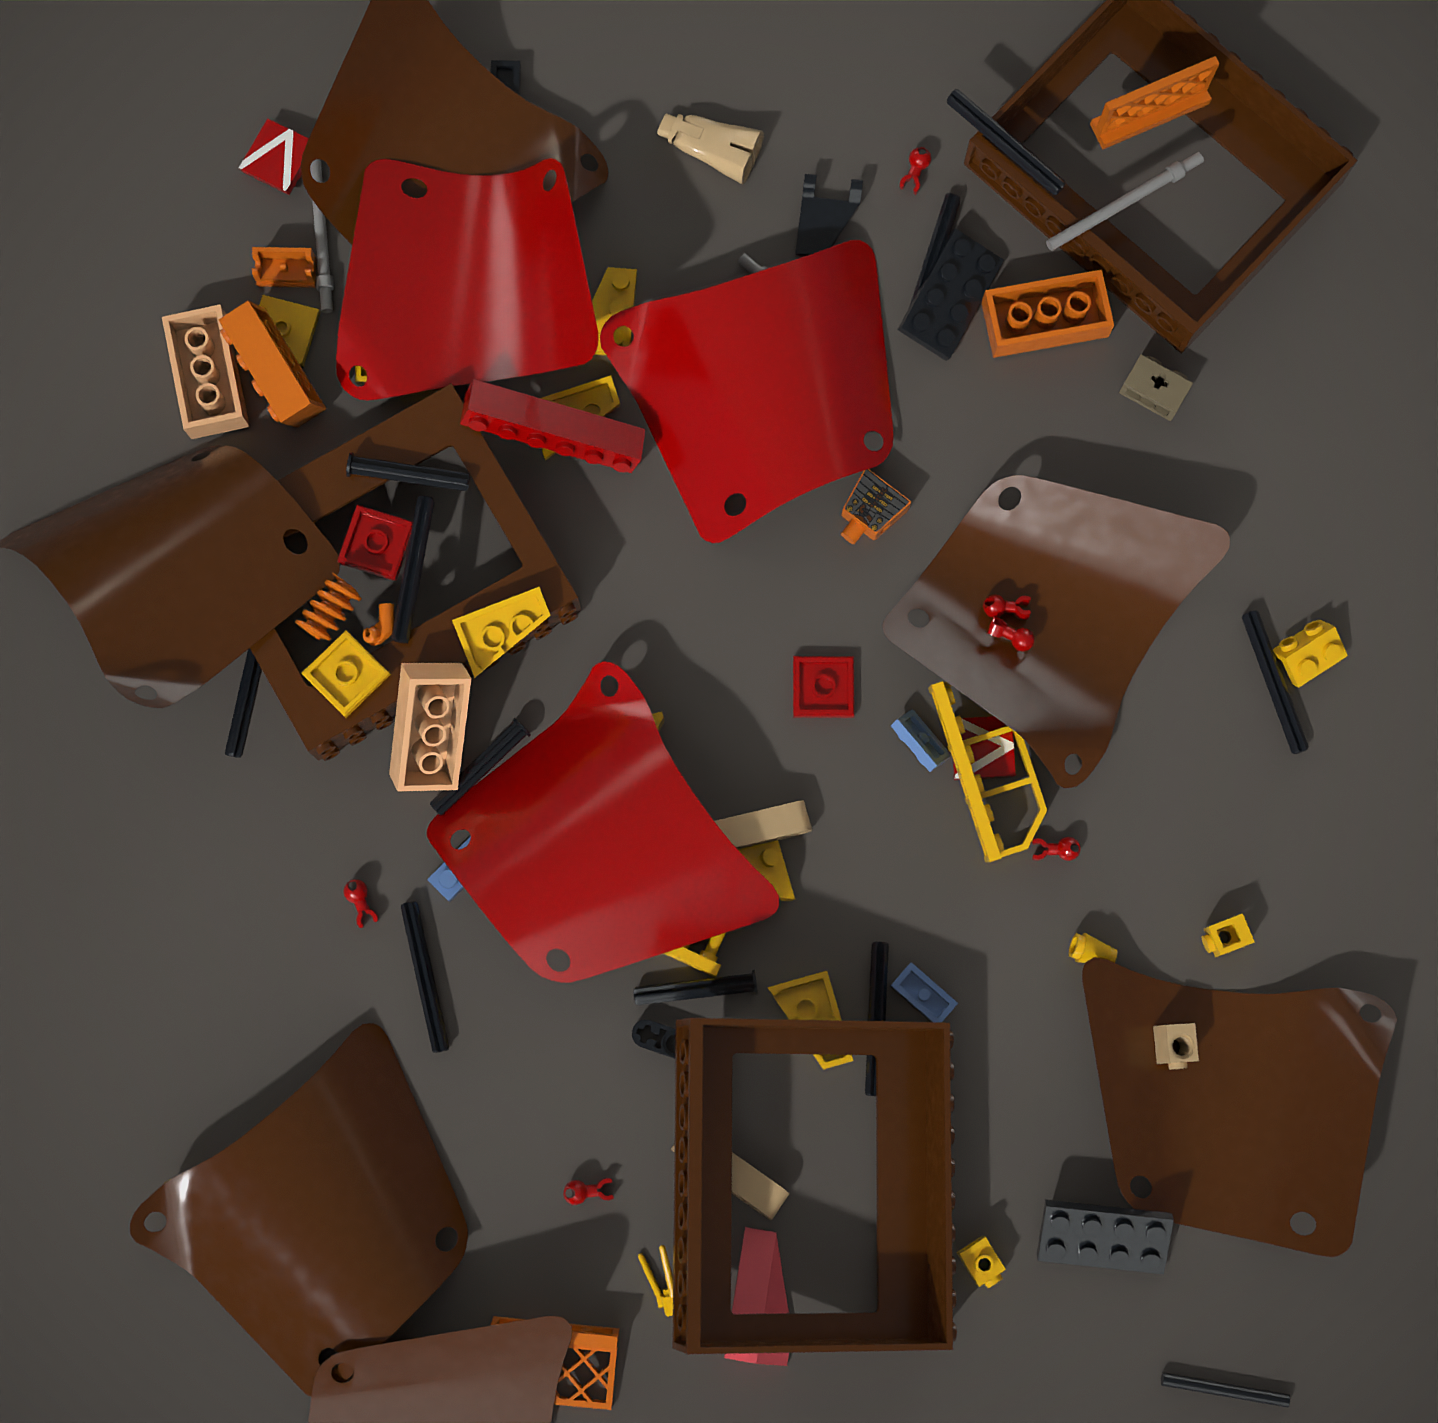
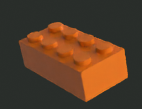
[981,269,1114,358]
[218,300,327,428]

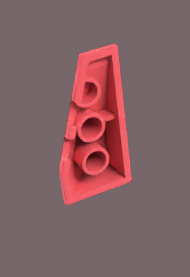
[724,1227,789,1366]

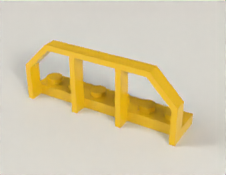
[928,681,1047,862]

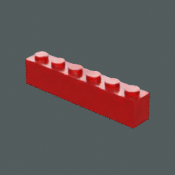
[460,379,645,473]

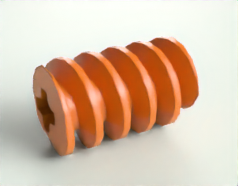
[295,572,362,641]

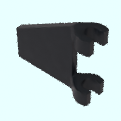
[795,174,863,256]

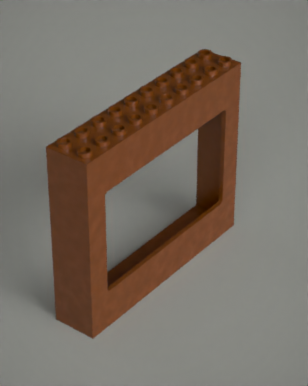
[964,0,1358,354]
[250,383,582,761]
[672,1018,957,1354]

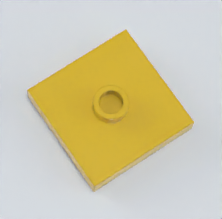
[259,295,321,367]
[301,630,391,718]

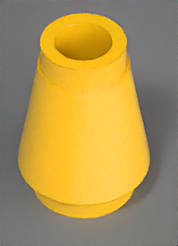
[1069,933,1117,963]

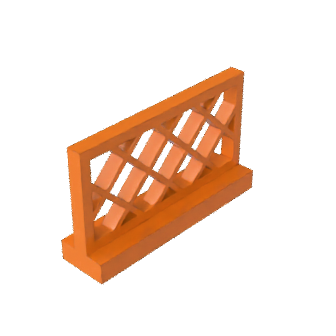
[1090,56,1220,149]
[490,1316,620,1410]

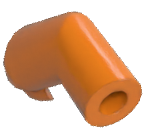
[362,603,395,646]

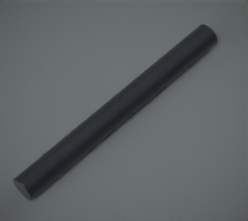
[1161,1373,1290,1408]

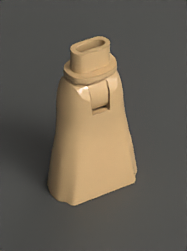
[658,114,764,184]

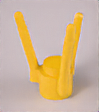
[638,1245,673,1316]

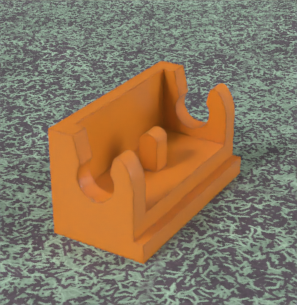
[252,247,317,288]

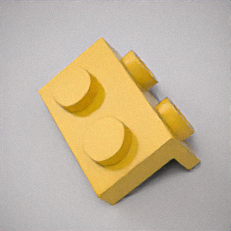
[1273,620,1348,688]

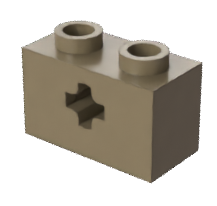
[1119,355,1193,422]

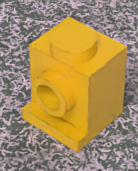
[1201,913,1255,957]
[956,1235,1006,1288]

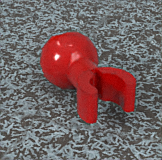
[900,147,932,195]
[983,594,1031,620]
[987,616,1035,652]
[1032,837,1081,861]
[343,879,379,928]
[563,1178,614,1205]

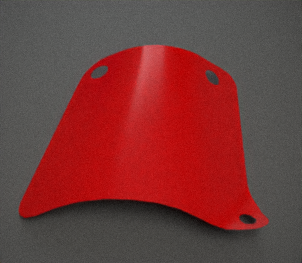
[336,158,599,401]
[600,240,894,543]
[427,662,779,983]

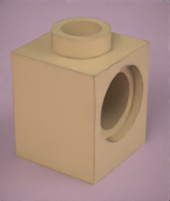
[1153,1023,1199,1069]

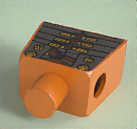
[841,469,912,544]

